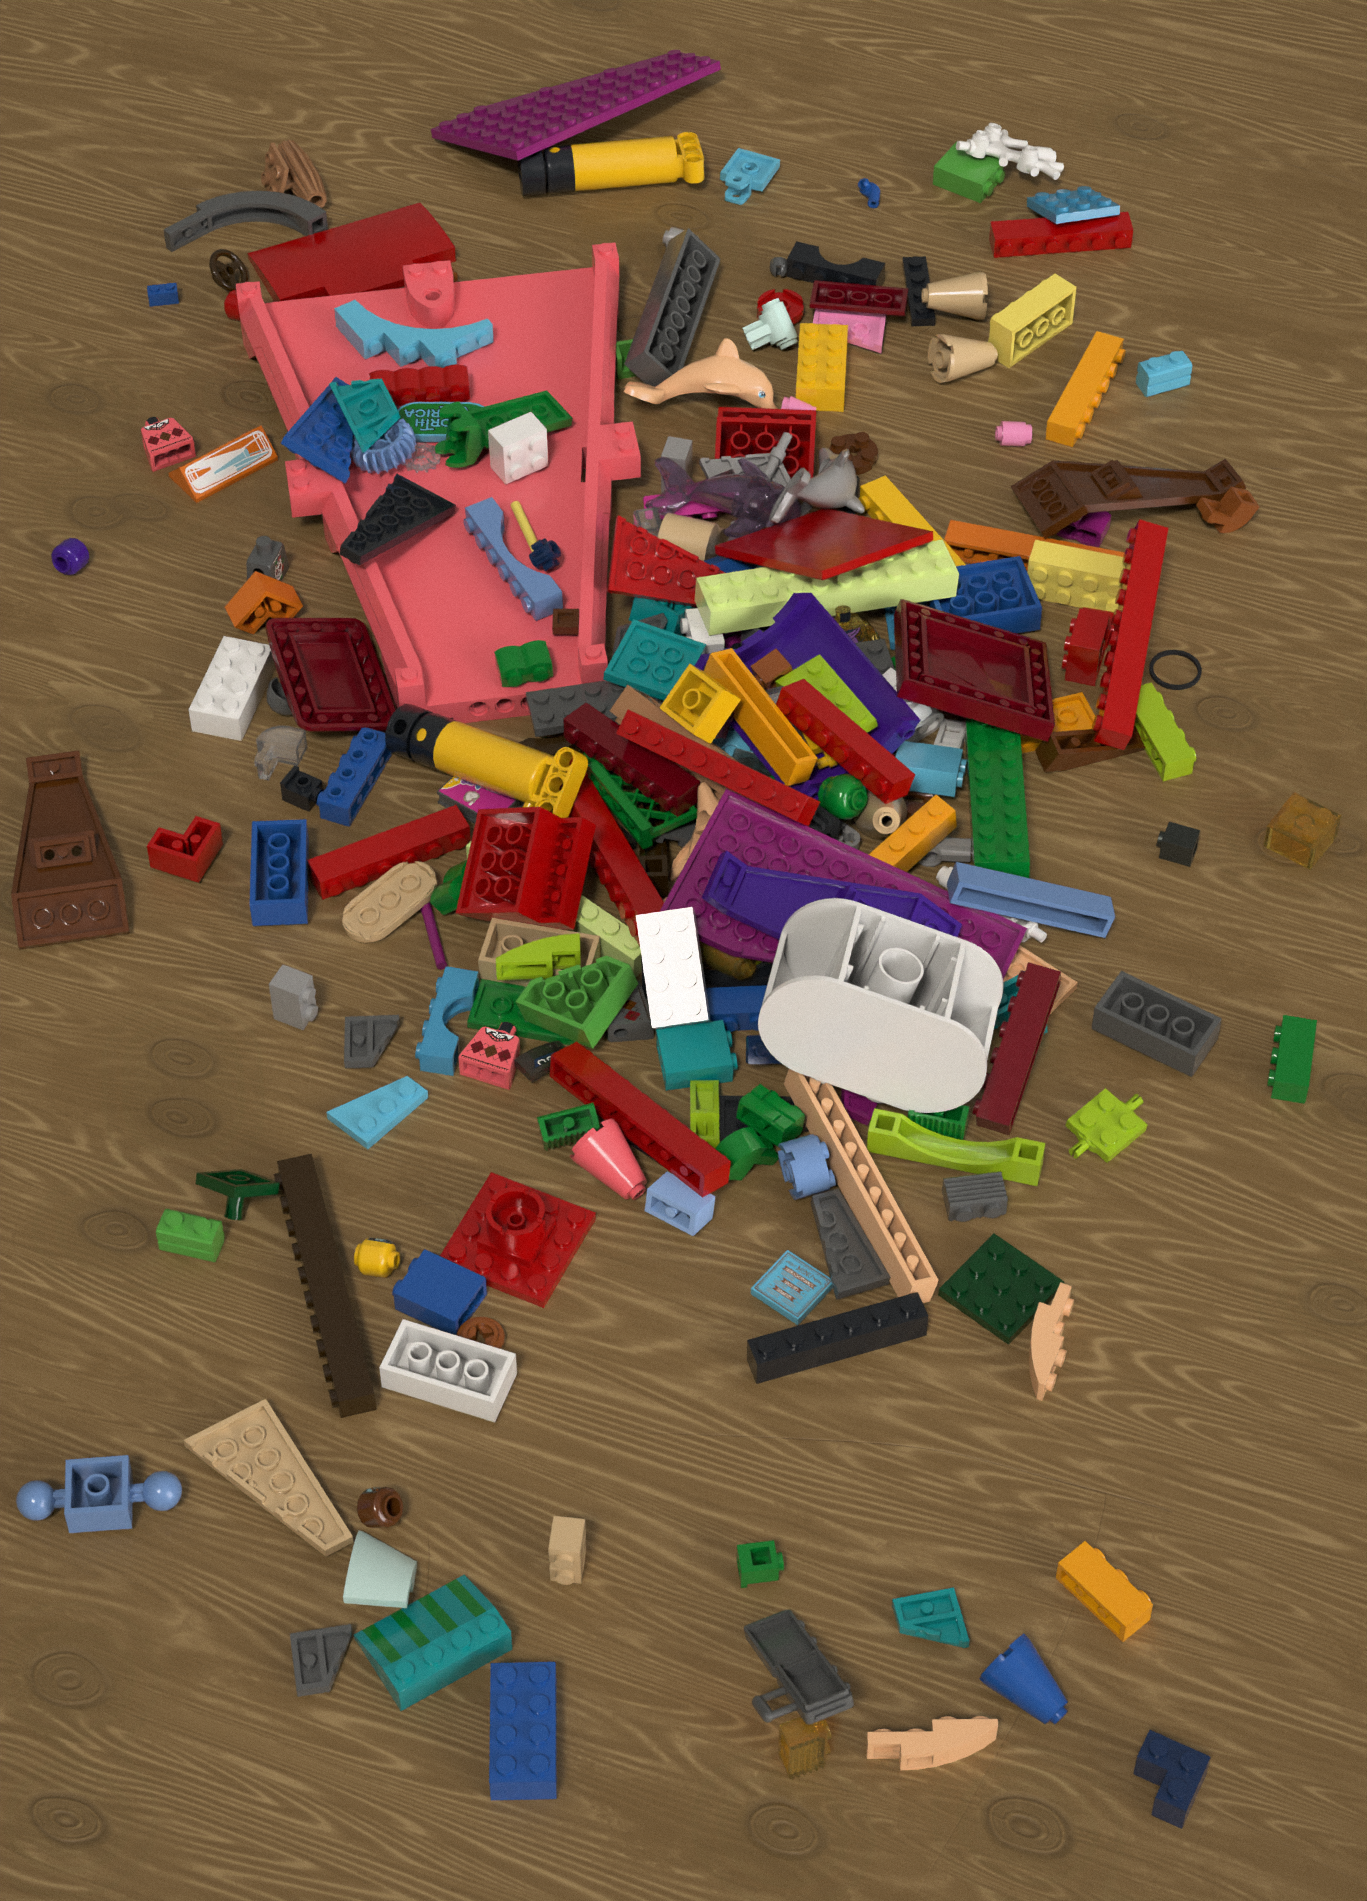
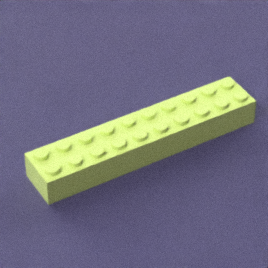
[695,540,959,636]

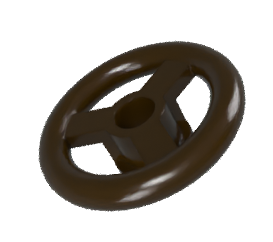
[209,249,248,292]

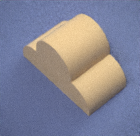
[658,513,727,561]

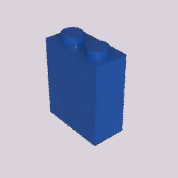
[392,1249,487,1336]

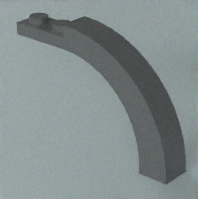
[164,191,328,252]

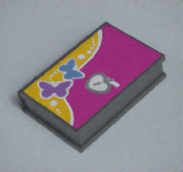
[437,776,524,824]

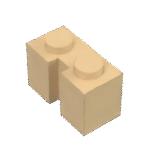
[548,1516,586,1585]

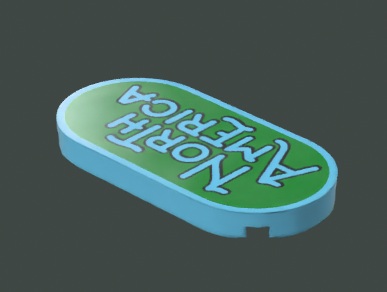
[398,402,484,442]

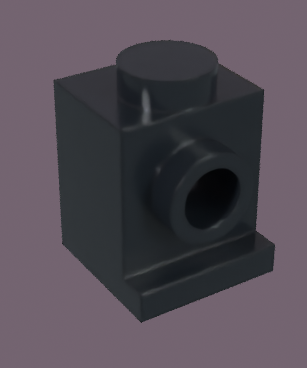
[280,765,324,812]

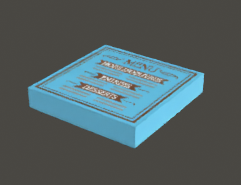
[751,1250,833,1325]

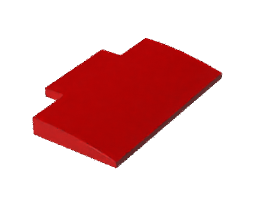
[247,202,456,302]

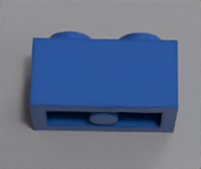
[147,283,179,307]

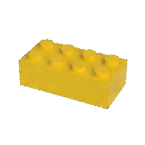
[796,323,848,412]

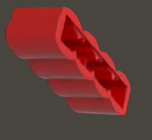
[369,364,470,406]

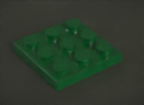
[938,1233,1064,1345]

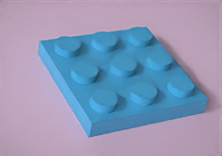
[1027,186,1120,224]

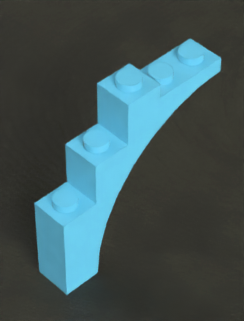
[334,300,494,368]

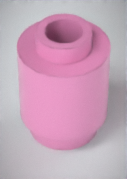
[995,421,1032,446]

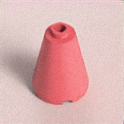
[570,1119,647,1200]

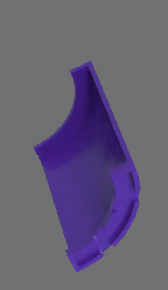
[694,593,921,800]

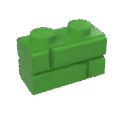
[156,1209,225,1262]

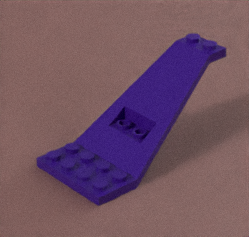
[702,851,962,940]

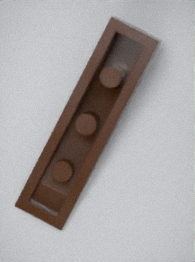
[1035,726,1145,772]

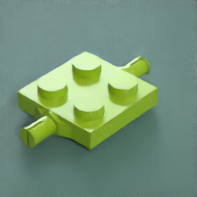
[1065,1088,1148,1163]

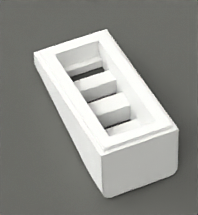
[934,718,965,749]

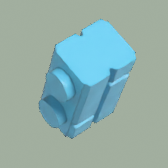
[1136,350,1193,397]

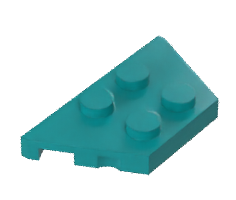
[329,379,401,453]

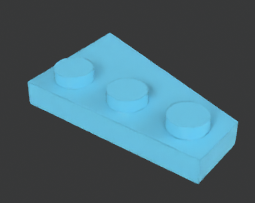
[326,1076,428,1149]

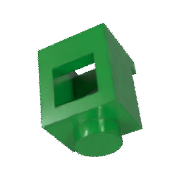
[736,1540,784,1588]

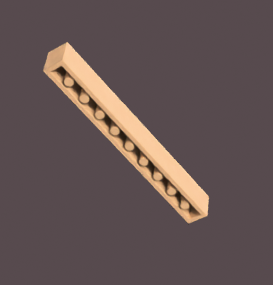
[784,1069,939,1303]

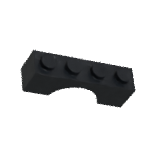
[787,241,885,286]

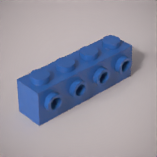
[317,727,392,827]

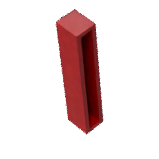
[989,212,1133,258]
[776,679,915,804]
[307,805,471,900]

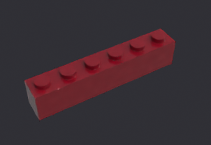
[563,702,700,817]
[972,962,1061,1135]

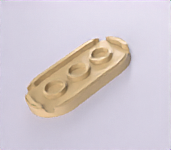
[342,861,438,943]

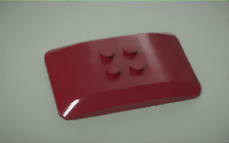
[266,618,395,731]

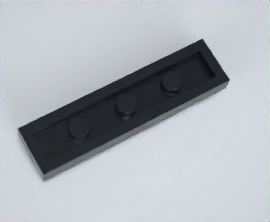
[902,256,935,327]

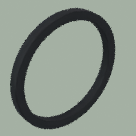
[1149,650,1202,690]

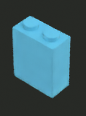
[896,741,967,797]

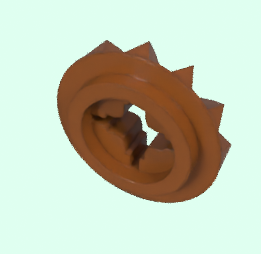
[457,1317,505,1349]

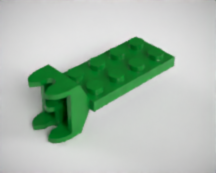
[434,390,573,468]

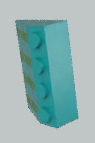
[354,1575,513,1711]

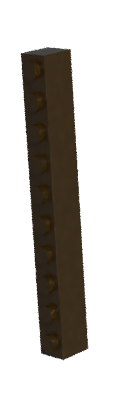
[274,1154,377,1418]

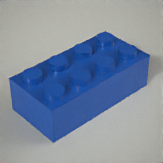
[250,819,309,926]
[489,1662,557,1801]

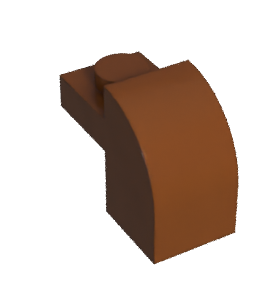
[1196,487,1259,533]

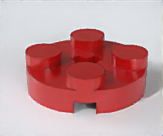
[757,289,804,325]

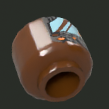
[357,1487,403,1528]

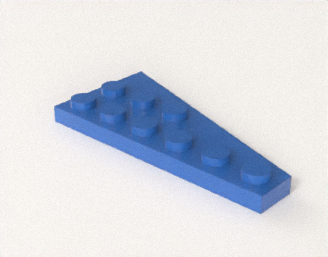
[280,377,353,484]

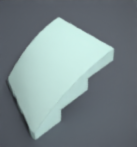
[343,1530,417,1608]

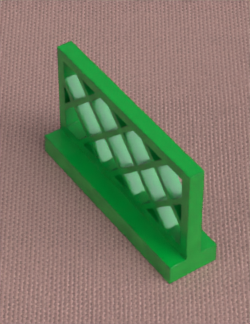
[588,760,697,849]

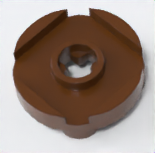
[829,432,878,475]

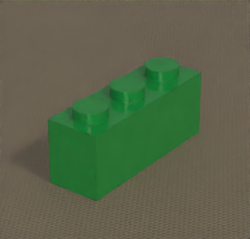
[1267,1015,1317,1104]

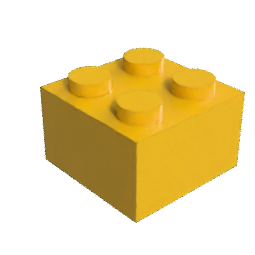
[659,664,741,744]

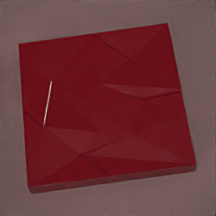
[894,599,1055,742]

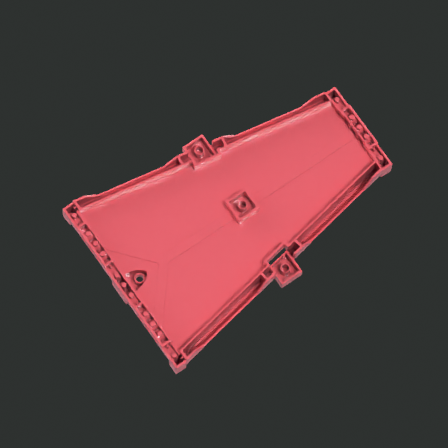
[236,243,641,723]

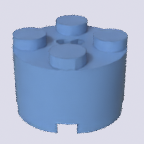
[778,1134,836,1200]

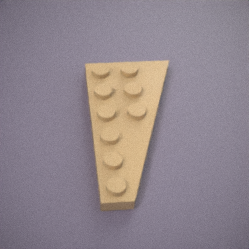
[184,1399,354,1557]

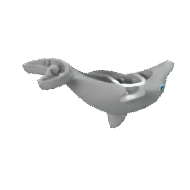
[769,448,865,524]

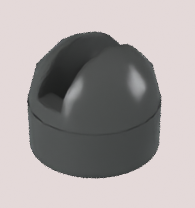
[770,257,787,277]

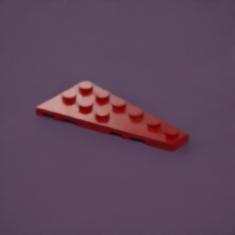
[607,515,725,607]

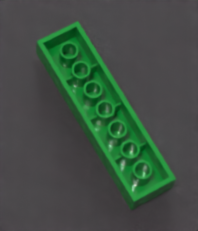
[965,718,1030,878]

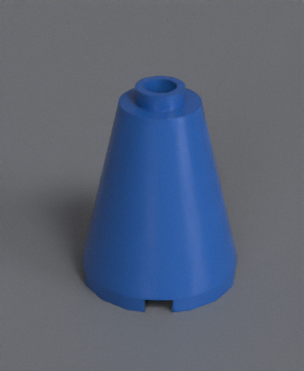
[979,1634,1068,1725]

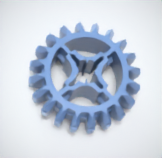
[350,419,417,474]

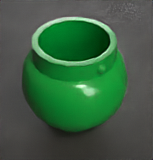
[818,774,868,820]

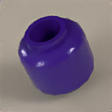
[51,538,89,575]

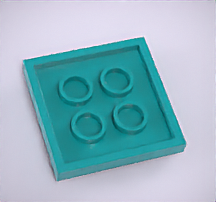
[603,619,706,701]

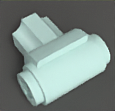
[742,298,799,350]

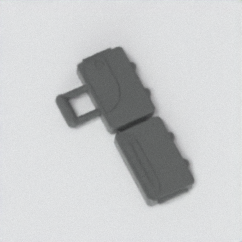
[744,1610,854,1725]

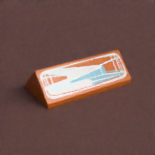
[168,425,278,503]

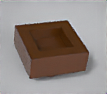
[552,609,579,635]

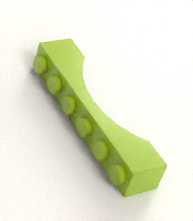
[867,1108,1045,1186]

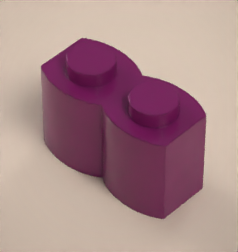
[1056,511,1111,547]

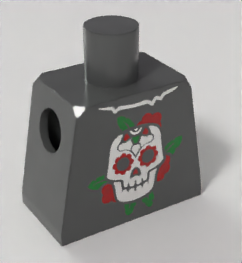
[246,536,289,582]

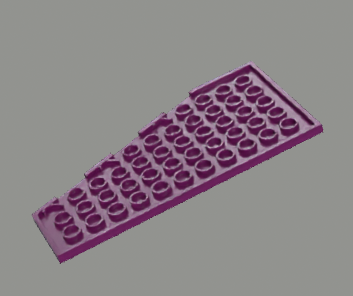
[431,50,721,160]
[660,789,1027,979]

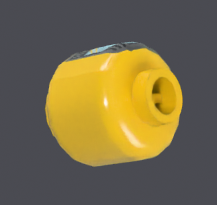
[354,1237,400,1278]

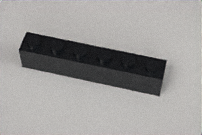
[747,1292,928,1384]

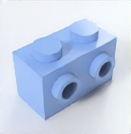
[645,1172,716,1236]

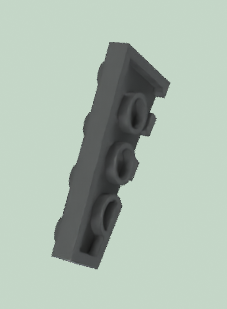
[811,1189,891,1300]

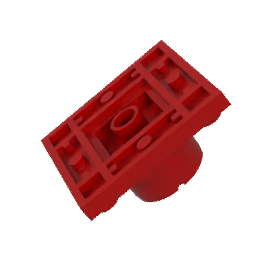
[440,1172,596,1308]

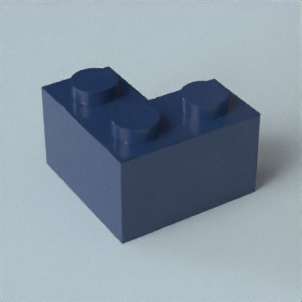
[1133,1730,1211,1829]

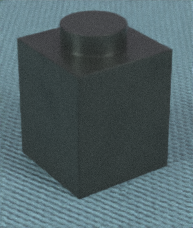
[1156,822,1200,867]

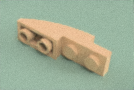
[1029,1282,1074,1401]
[866,1716,998,1771]

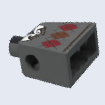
[605,981,654,1042]

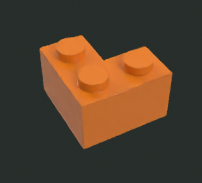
[225,571,303,635]

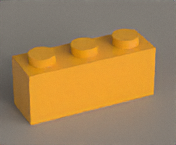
[1056,1541,1153,1642]

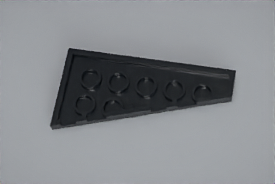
[340,474,456,565]

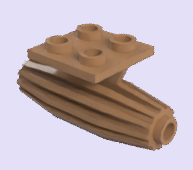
[261,140,327,208]

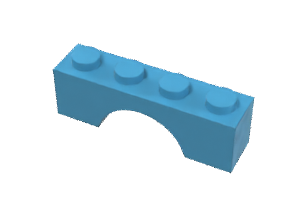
[415,966,479,1076]

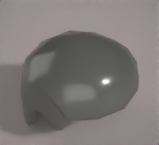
[267,677,292,715]

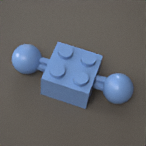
[16,1455,182,1533]

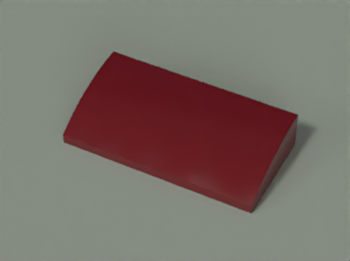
[809,280,908,316]

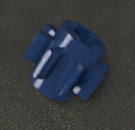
[529,538,561,571]

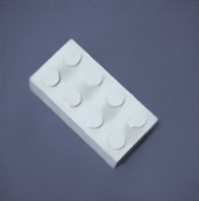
[189,636,276,741]
[636,907,711,1030]
[379,1319,517,1422]

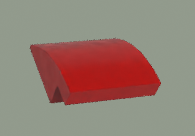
[713,407,816,487]
[456,807,596,930]

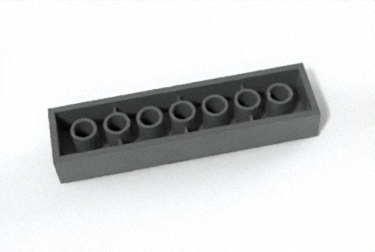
[624,228,720,387]

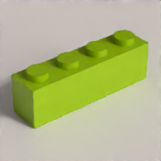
[1134,683,1196,781]

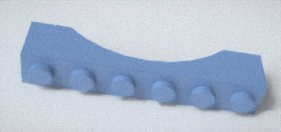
[463,497,563,621]

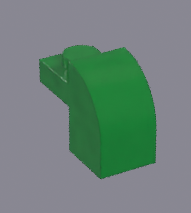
[715,1127,779,1181]

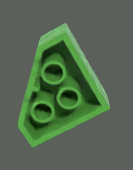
[516,956,638,1049]

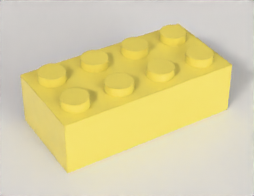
[988,274,1076,368]
[1028,540,1126,612]

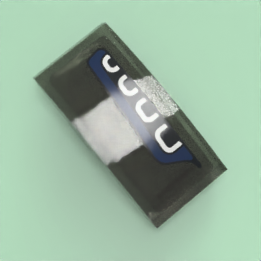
[514,1041,565,1083]

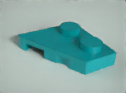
[892,1587,970,1648]

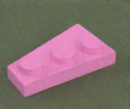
[813,309,886,353]

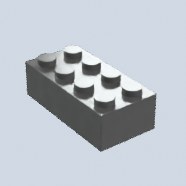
[1092,971,1222,1077]

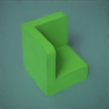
[615,339,637,379]

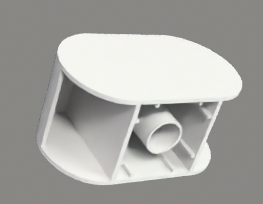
[758,898,1003,1113]

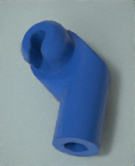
[858,178,880,208]

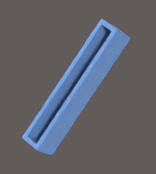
[947,862,1115,938]

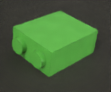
[933,142,1005,203]

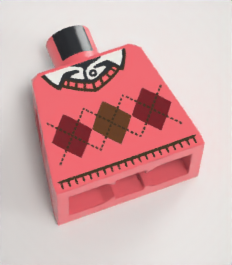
[141,417,196,472]
[458,1022,520,1090]

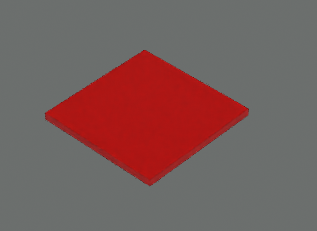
[715,509,933,580]

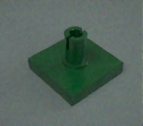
[195,1169,280,1220]

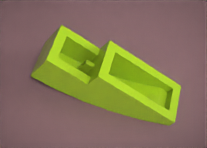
[496,933,581,980]
[690,1080,720,1148]

